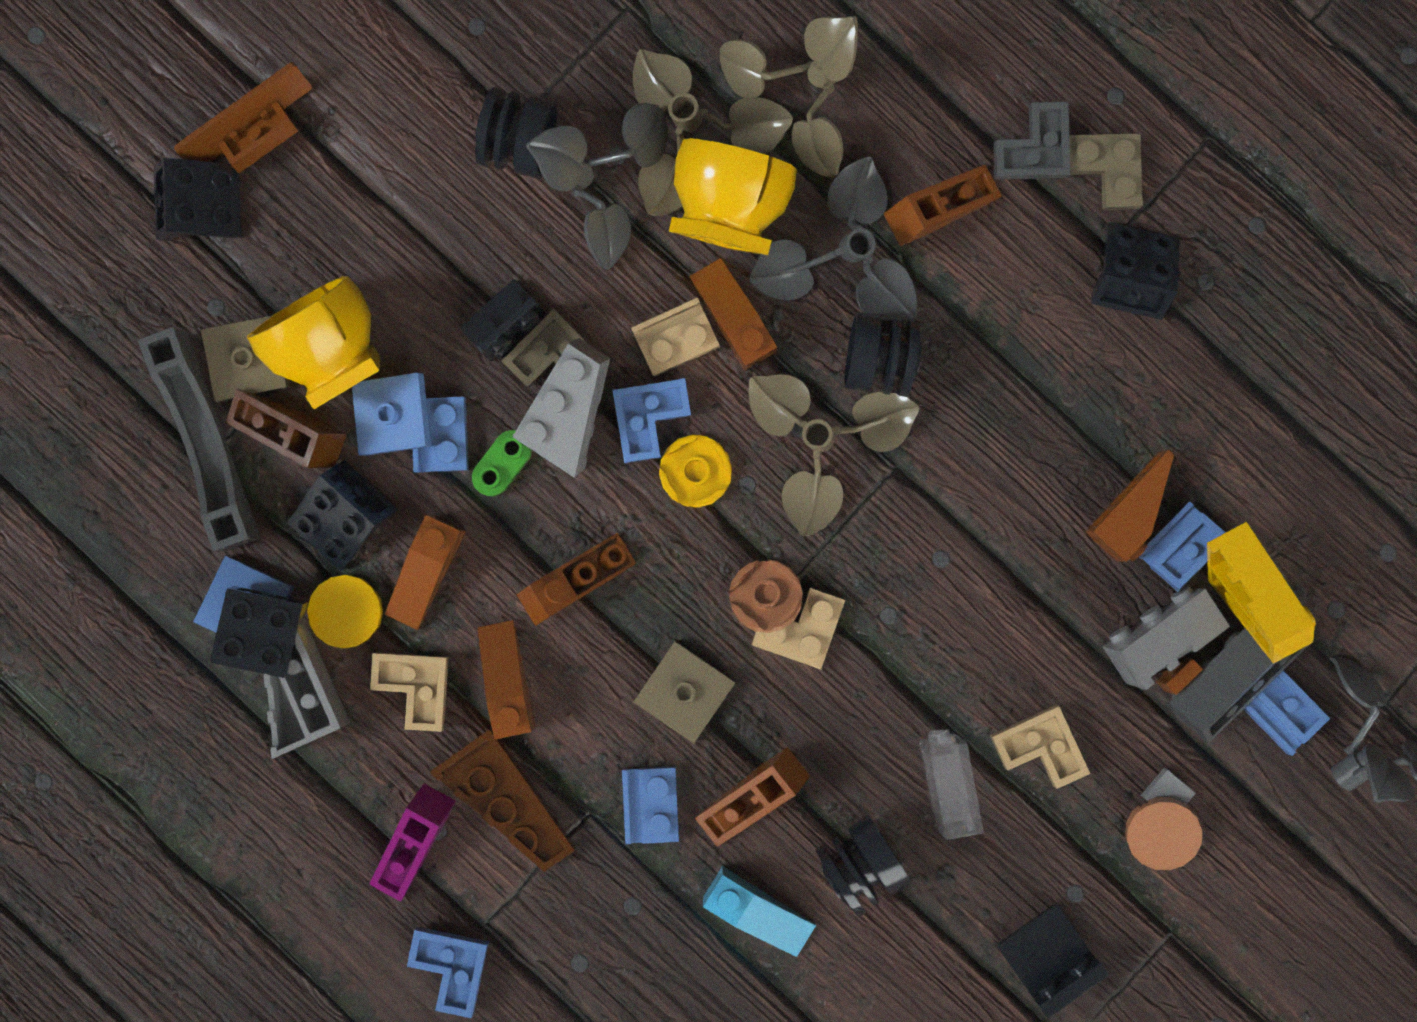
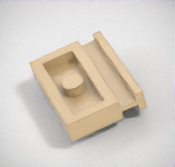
[631,297,720,377]

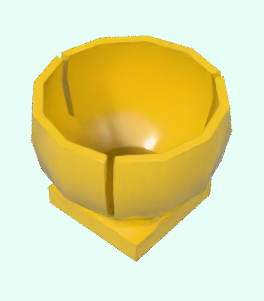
[668,138,797,255]
[247,276,380,409]

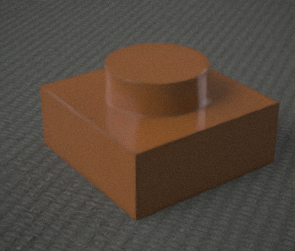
[1156,657,1203,695]

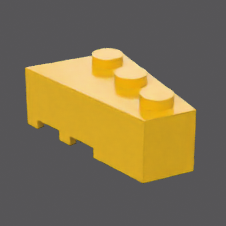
[1207,522,1316,664]

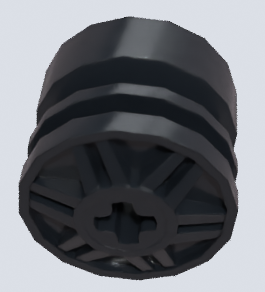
[475,87,558,179]
[844,312,922,397]
[815,815,912,917]

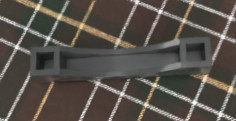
[138,327,261,551]

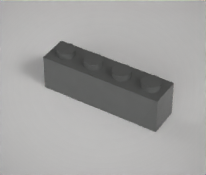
[1169,628,1314,744]

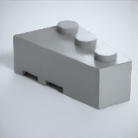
[512,338,610,478]
[1102,586,1230,690]
[264,623,351,759]

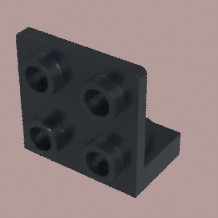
[154,158,241,241]
[1091,222,1180,320]
[460,279,545,362]
[288,460,398,571]
[210,586,308,678]
[997,904,1109,1018]

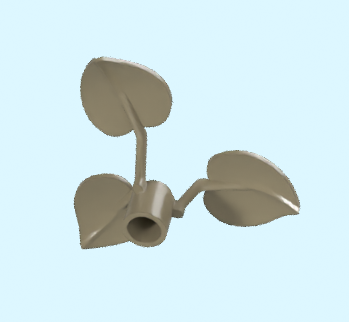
[719,16,858,178]
[633,49,793,216]
[748,374,919,536]

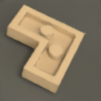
[751,588,845,669]
[370,652,449,732]
[990,705,1090,789]

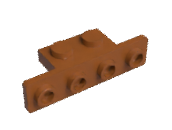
[174,62,312,173]

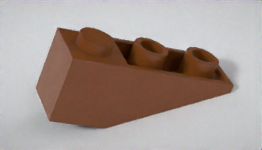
[517,533,637,626]

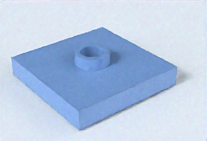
[352,373,431,456]
[193,555,294,633]

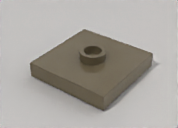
[201,316,290,403]
[633,641,735,744]

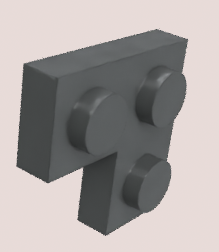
[993,102,1070,180]

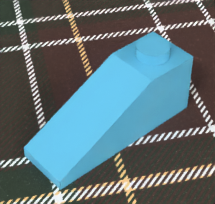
[703,866,816,957]

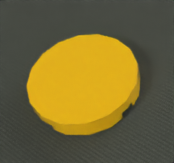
[659,435,732,508]
[307,575,383,649]

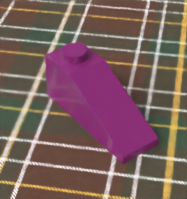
[369,783,456,902]

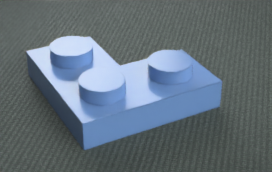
[613,378,691,463]
[407,927,489,1018]

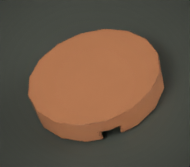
[729,560,803,633]
[1125,797,1202,870]

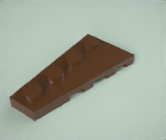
[429,728,576,872]

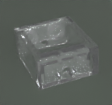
[919,729,984,840]

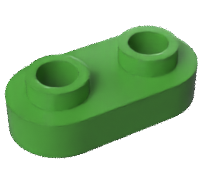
[472,430,532,497]

